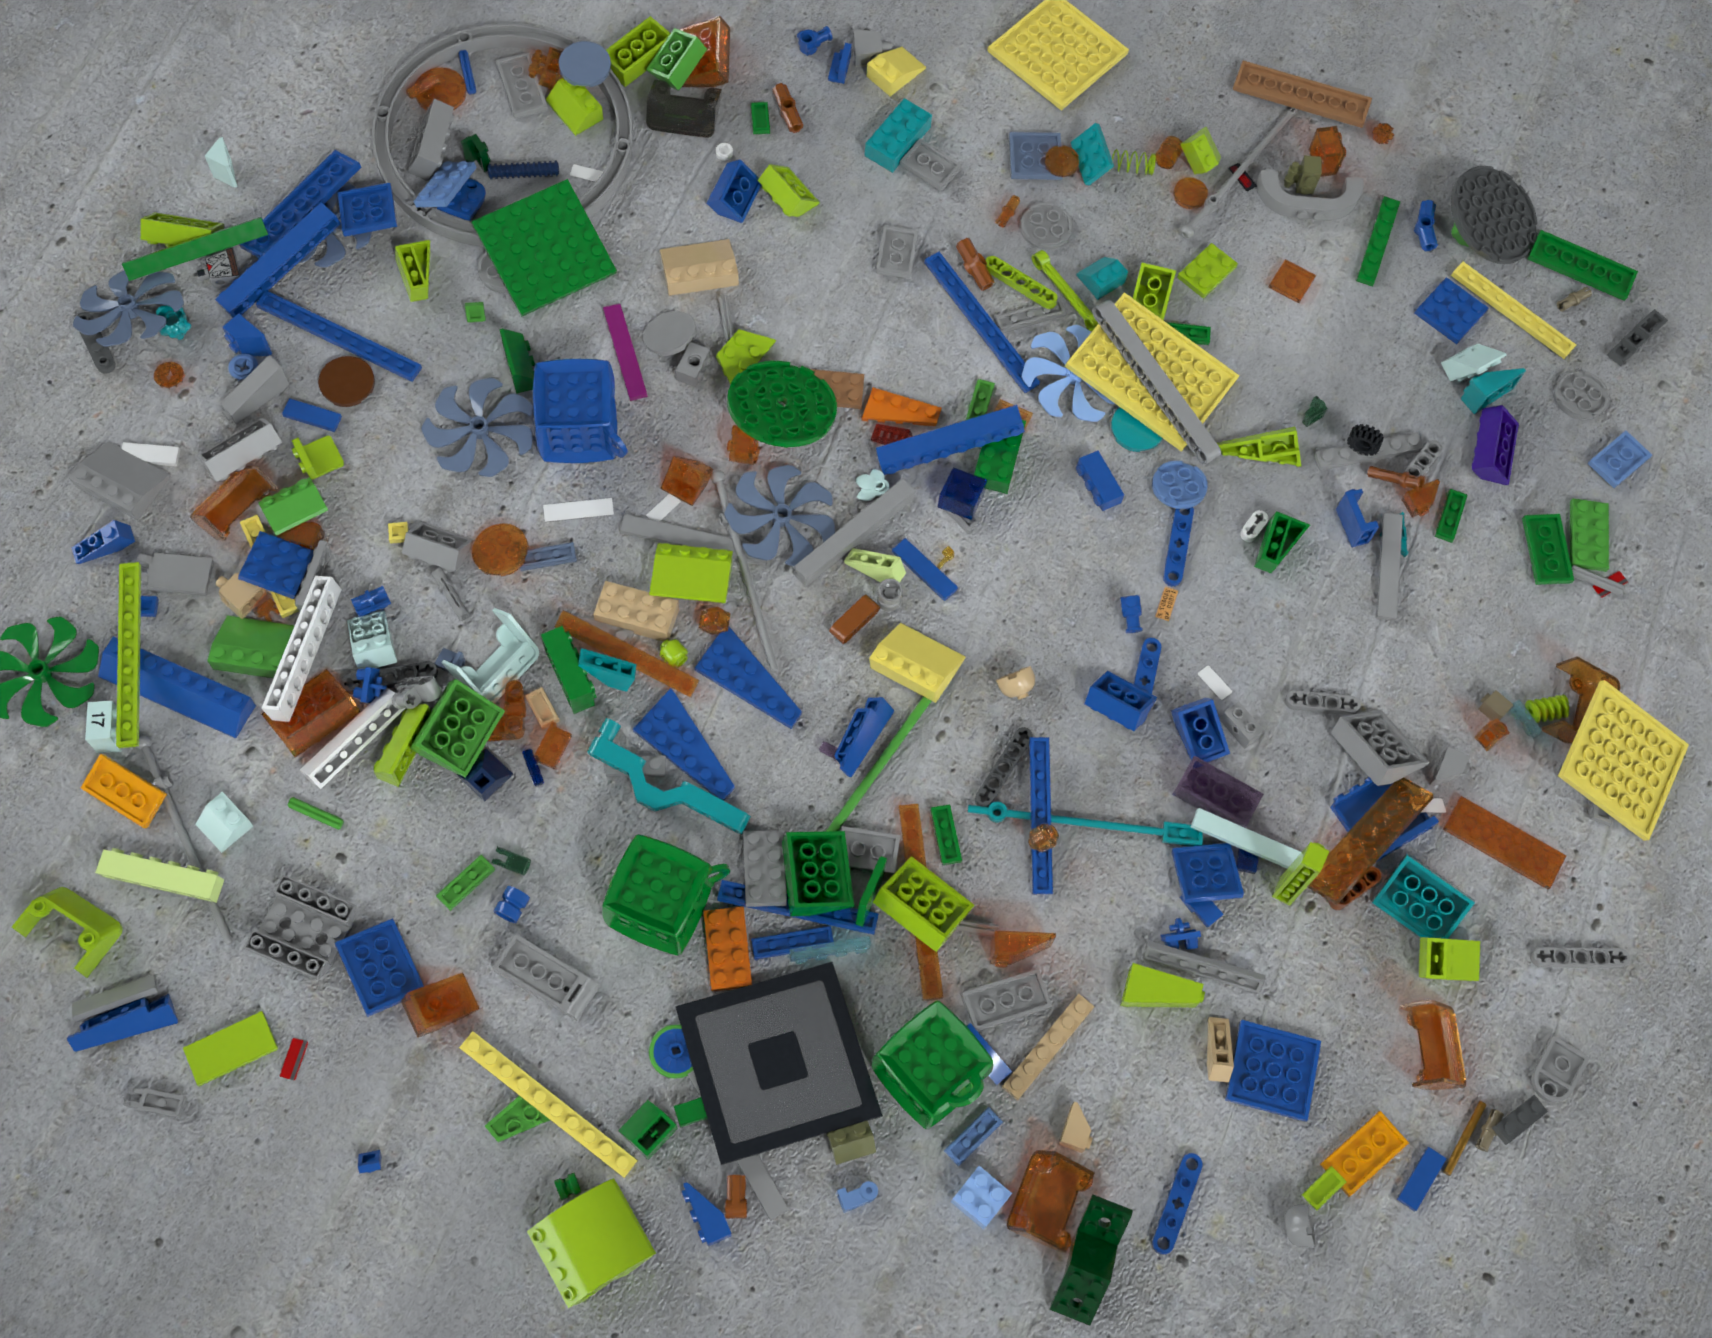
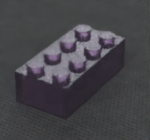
[1172,756,1264,828]

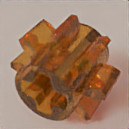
[1372,123,1394,144]

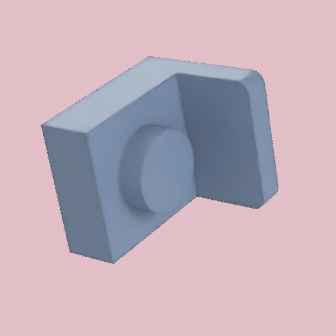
[434,648,465,673]

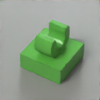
[465,302,486,322]

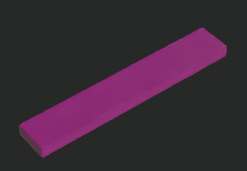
[603,303,648,401]

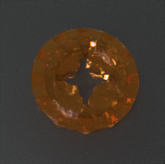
[154,362,185,390]

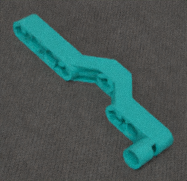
[587,718,751,834]

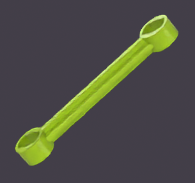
[1031,250,1099,332]

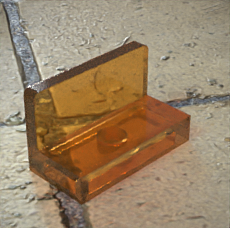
[535,721,572,770]

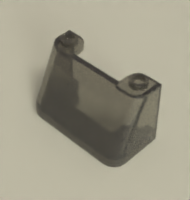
[646,80,722,138]

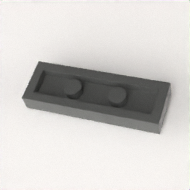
[1492,1095,1548,1145]

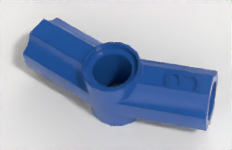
[1414,200,1438,251]

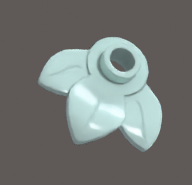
[856,469,890,501]

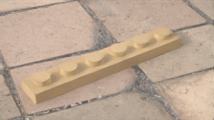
[1002,994,1095,1101]

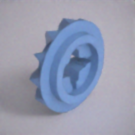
[228,354,258,381]

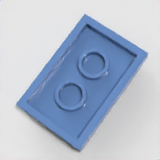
[1587,431,1652,488]

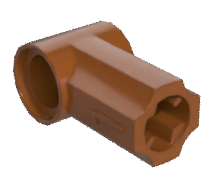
[725,1175,747,1219]

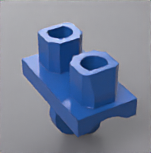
[351,586,391,617]
[353,667,387,703]
[1160,918,1201,950]

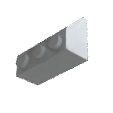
[402,522,473,572]

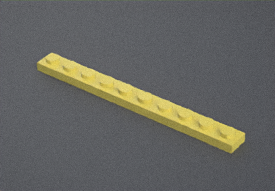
[459,1031,638,1178]

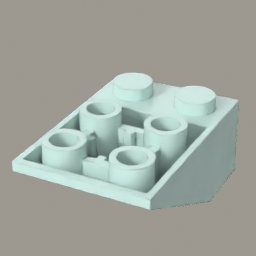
[1441,344,1507,382]
[347,610,397,669]

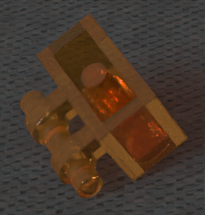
[528,47,563,89]

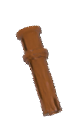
[1367,466,1425,492]

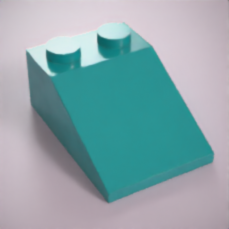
[1461,368,1526,415]

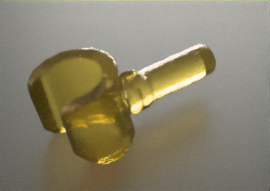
[937,546,954,570]

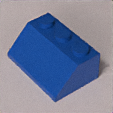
[706,159,761,223]
[1084,671,1157,731]

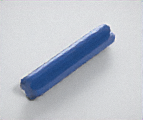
[459,50,476,95]

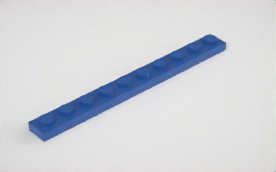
[924,251,1040,393]
[256,290,422,382]

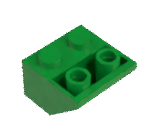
[618,1100,678,1160]

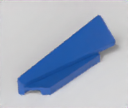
[834,697,894,777]
[67,994,178,1052]

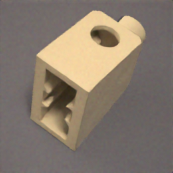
[216,573,266,619]

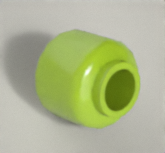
[659,639,688,668]

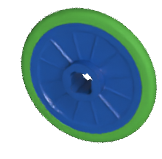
[649,1025,693,1079]

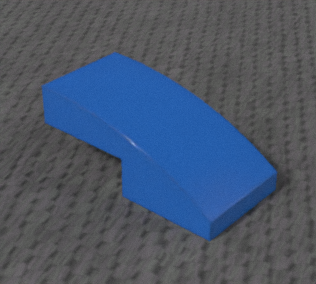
[1179,895,1224,927]

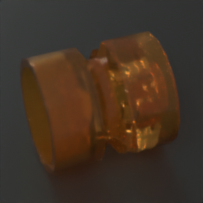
[1155,136,1183,169]

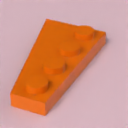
[862,387,942,426]

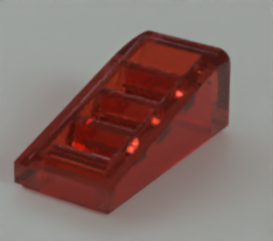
[871,424,913,445]

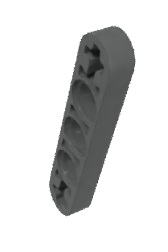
[341,661,438,694]
[975,727,1033,807]

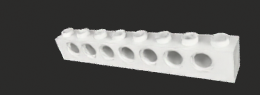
[261,576,342,722]

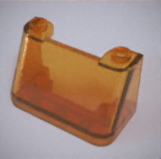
[1007,1150,1095,1253]

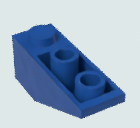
[71,520,135,564]
[681,1182,732,1247]

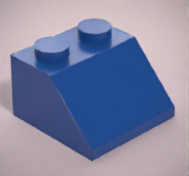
[222,313,272,357]

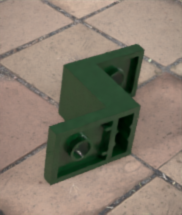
[1050,1194,1133,1326]

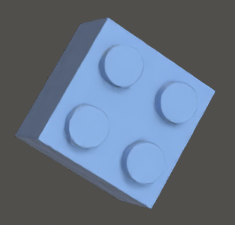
[951,1166,1012,1230]

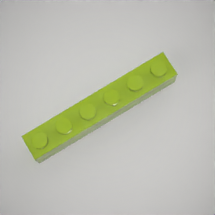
[1272,842,1330,906]

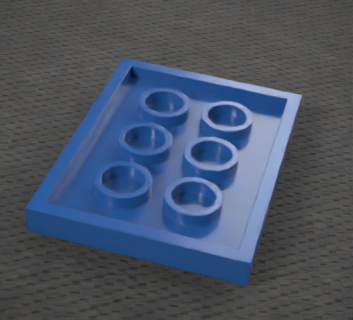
[335,918,426,1017]

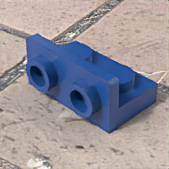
[828,43,852,84]

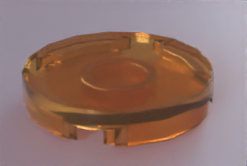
[1045,145,1079,177]
[1173,177,1208,209]

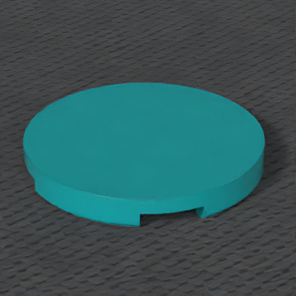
[1111,407,1163,452]

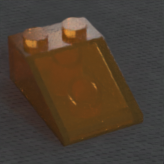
[990,930,1056,968]
[401,972,480,1038]

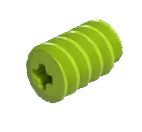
[1525,694,1570,723]

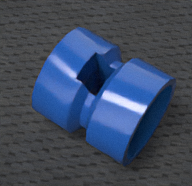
[493,886,530,924]

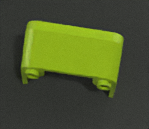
[11,887,123,978]

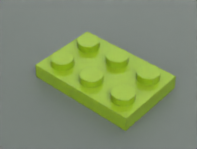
[1177,243,1238,299]

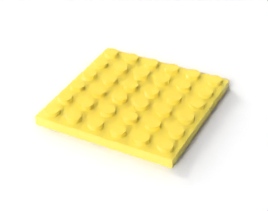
[987,0,1129,111]
[1558,680,1689,841]

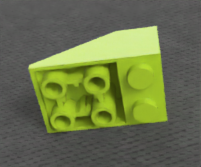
[1419,937,1480,981]

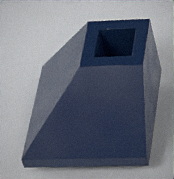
[457,748,513,802]

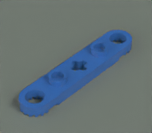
[1163,507,1194,587]
[1134,638,1162,725]
[1152,1153,1203,1255]

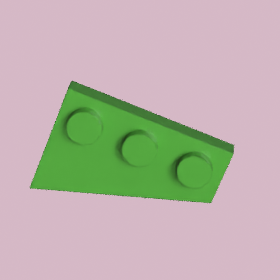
[485,1096,550,1143]

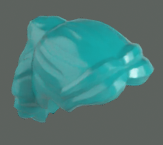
[156,305,191,340]

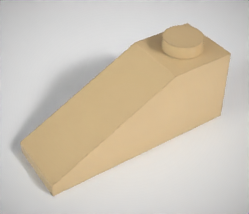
[1207,1017,1234,1082]

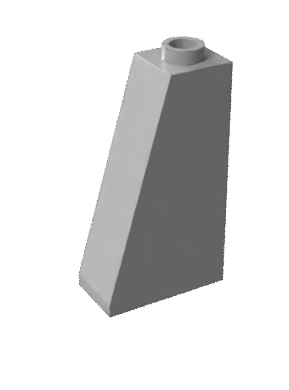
[220,355,289,425]

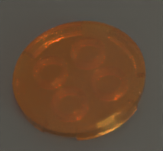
[414,68,466,110]
[472,523,529,577]

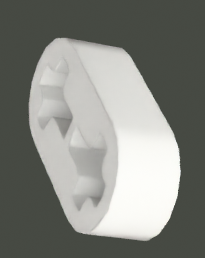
[1240,510,1268,542]

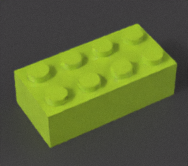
[606,16,671,87]

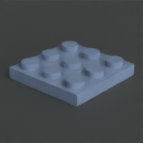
[1009,132,1063,180]

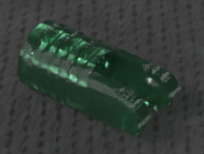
[491,846,531,876]

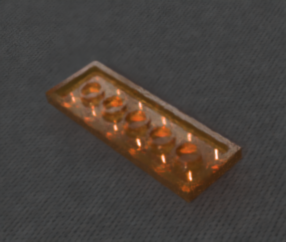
[1443,796,1566,890]

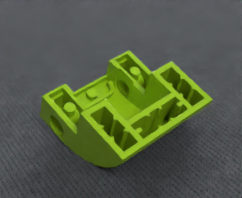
[527,1178,656,1308]

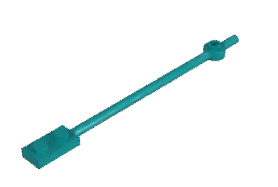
[968,802,1203,846]

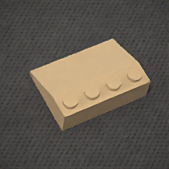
[660,239,739,296]

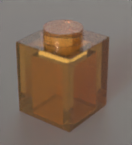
[698,607,731,635]

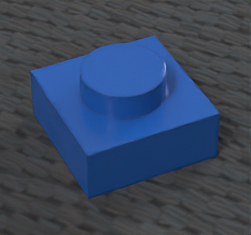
[141,596,159,617]
[358,1150,382,1174]

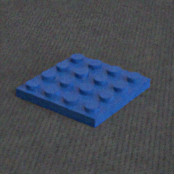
[1225,1020,1321,1122]

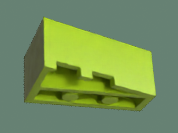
[395,240,430,302]

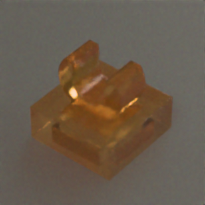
[254,598,280,622]

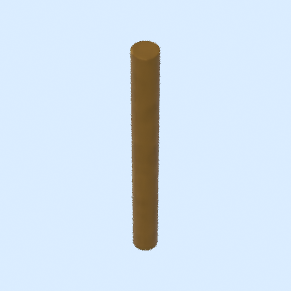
[1443,1101,1487,1176]

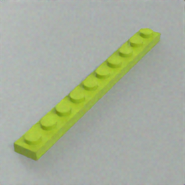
[116,562,141,748]

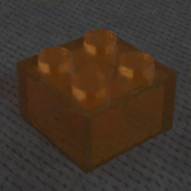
[1308,126,1346,177]

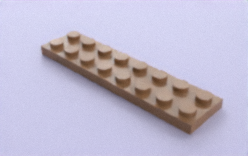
[1233,60,1372,128]

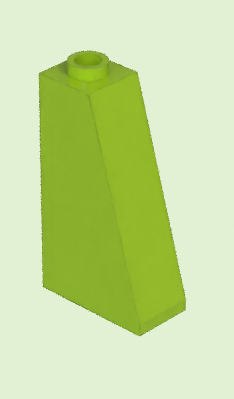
[1120,963,1205,1008]

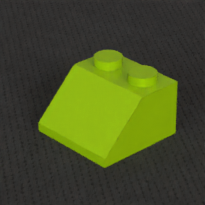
[1180,127,1221,174]

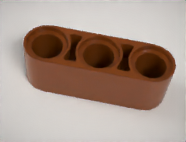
[829,594,881,644]
[1328,866,1381,910]

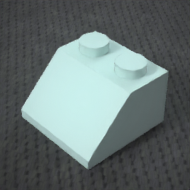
[195,792,253,853]

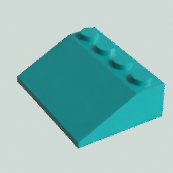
[1372,853,1475,939]

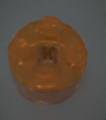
[727,425,761,465]

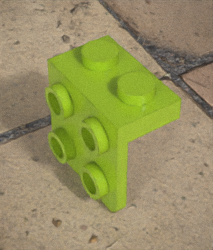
[291,435,344,480]

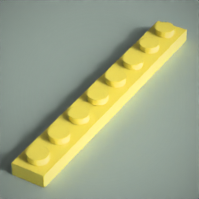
[1451,261,1576,359]

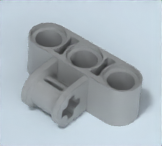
[392,676,443,709]

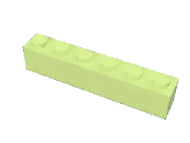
[95,848,224,903]

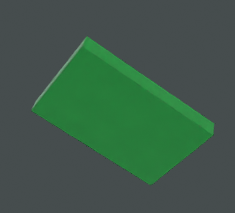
[856,856,887,927]

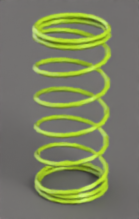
[1109,149,1156,176]

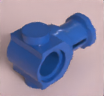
[797,26,833,56]
[1120,595,1143,633]

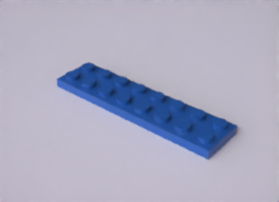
[239,150,362,258]

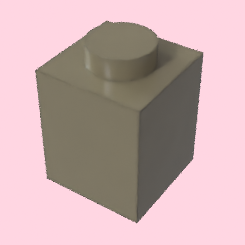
[1478,690,1513,724]

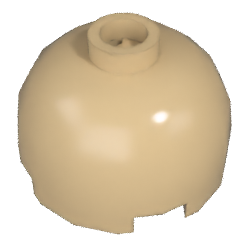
[996,666,1035,700]

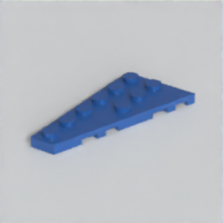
[695,623,802,729]
[633,688,735,801]

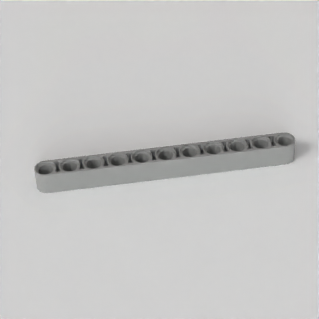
[1092,300,1221,464]

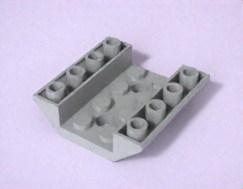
[243,875,357,980]

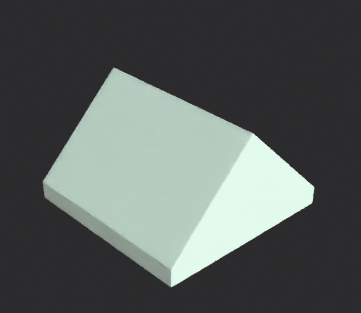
[205,137,238,187]

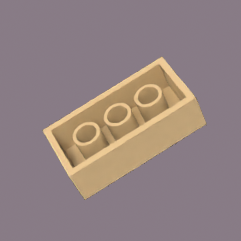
[593,581,679,642]

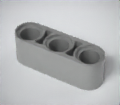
[1405,440,1443,477]

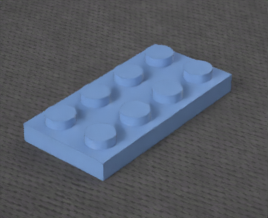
[414,161,476,207]

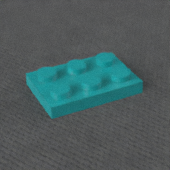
[1070,122,1114,186]

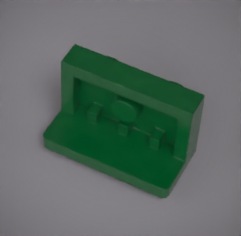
[461,134,491,173]

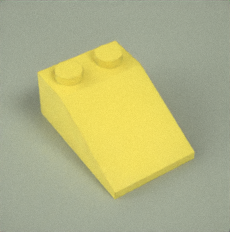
[866,47,926,97]

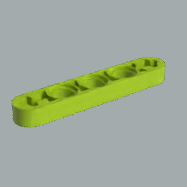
[986,256,1058,309]

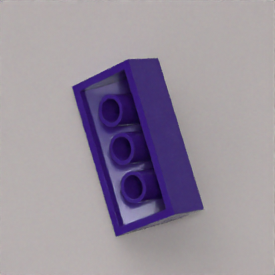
[1472,405,1519,485]

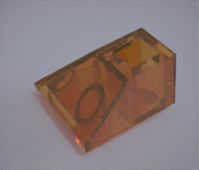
[660,456,714,506]

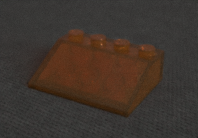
[679,16,730,87]
[261,669,361,757]

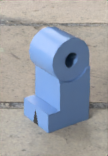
[836,1181,878,1213]

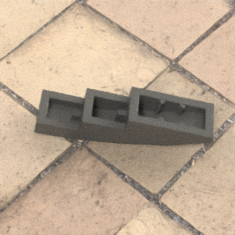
[1607,309,1668,366]

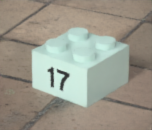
[85,701,122,753]

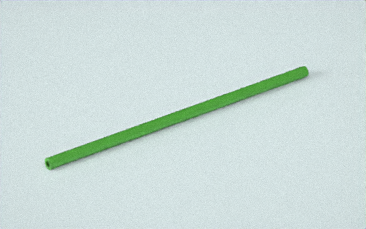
[826,696,932,831]

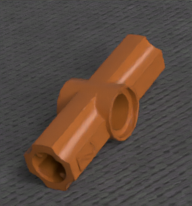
[772,83,803,133]
[956,238,995,291]

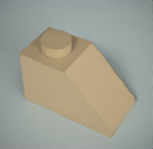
[1058,1102,1093,1153]

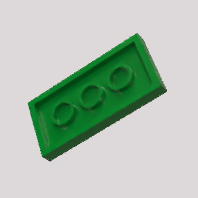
[1522,514,1574,585]

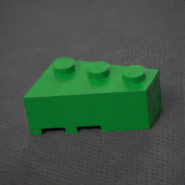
[1254,511,1310,573]

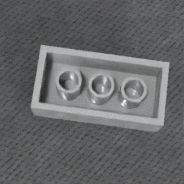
[408,99,455,181]
[198,418,282,481]

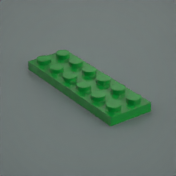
[1527,230,1638,301]

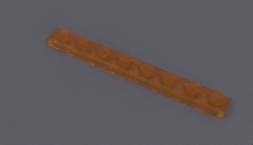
[554,610,700,697]

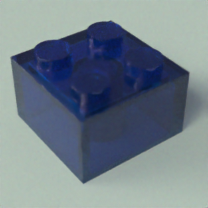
[937,467,987,520]

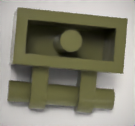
[1284,155,1322,195]
[826,1121,876,1165]

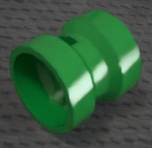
[554,1172,581,1201]

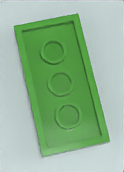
[1570,498,1609,572]

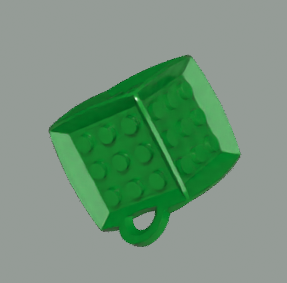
[602,834,730,956]
[872,1000,994,1130]

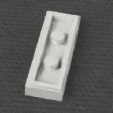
[122,442,181,466]

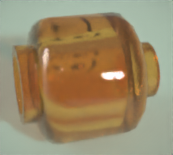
[1028,823,1059,853]

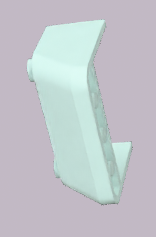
[441,608,539,703]

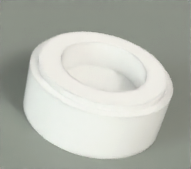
[716,143,733,161]

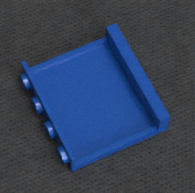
[1330,777,1439,865]

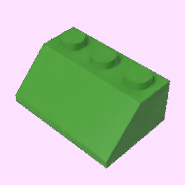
[646,28,707,91]
[258,478,328,536]

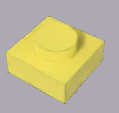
[388,522,409,544]

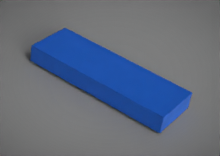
[282,398,342,432]
[1397,1147,1447,1212]

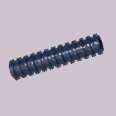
[488,160,559,180]

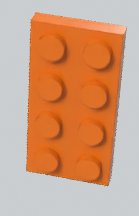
[704,906,752,992]

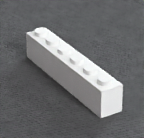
[300,688,406,789]

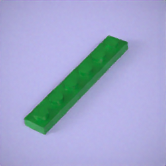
[1356,196,1401,287]

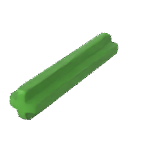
[288,797,344,830]

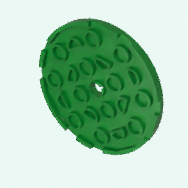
[727,361,837,448]

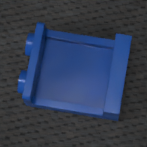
[1336,489,1379,548]

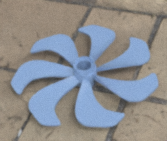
[1022,325,1115,422]

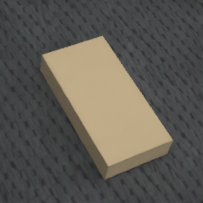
[525,687,560,730]

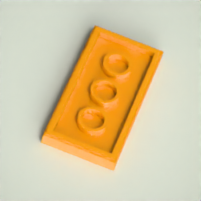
[80,754,167,828]
[1320,1111,1409,1197]

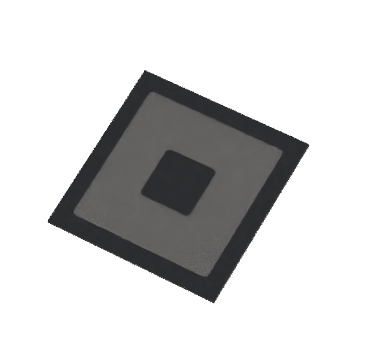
[675,962,883,1165]

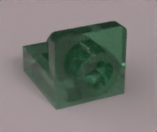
[1302,396,1328,427]

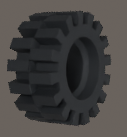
[1347,424,1384,456]

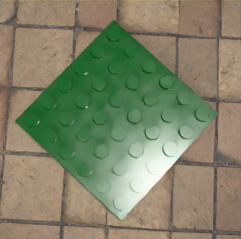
[472,179,617,317]

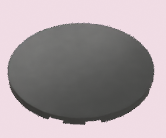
[1451,166,1538,264]

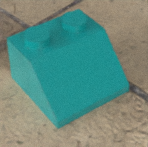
[1076,257,1128,300]

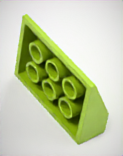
[649,543,733,603]
[872,856,975,952]

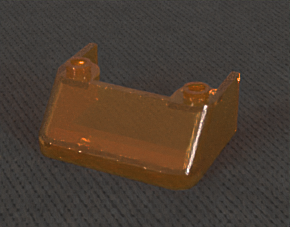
[189,466,279,541]
[1541,656,1620,744]
[1400,999,1466,1090]

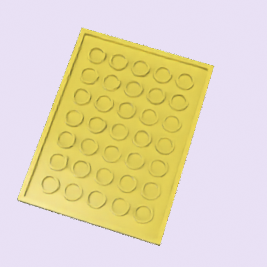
[1064,292,1240,452]

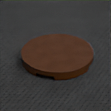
[318,356,375,407]

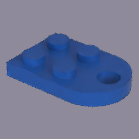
[437,179,486,221]

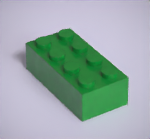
[972,420,1026,494]
[541,626,597,714]

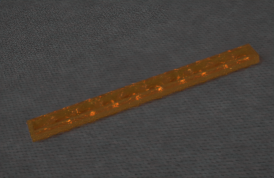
[898,804,943,1001]

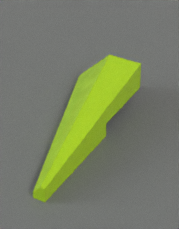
[1217,426,1301,467]

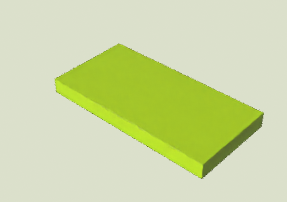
[183,1011,278,1087]

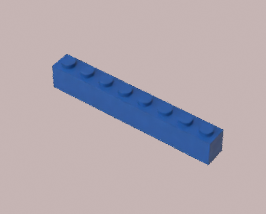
[215,202,341,318]
[876,405,1025,475]

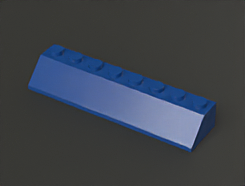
[98,636,256,739]

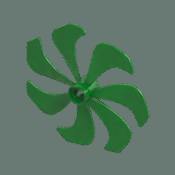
[0,617,99,727]

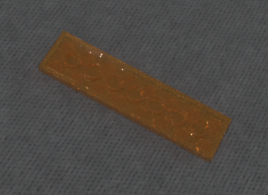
[1307,777,1433,905]

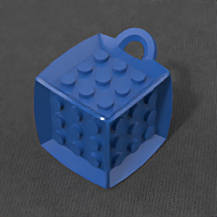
[533,359,628,463]

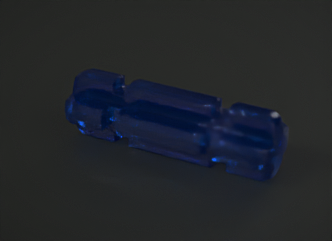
[522,749,544,786]

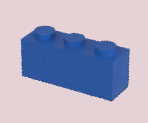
[1076,450,1124,511]

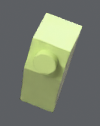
[844,548,906,582]

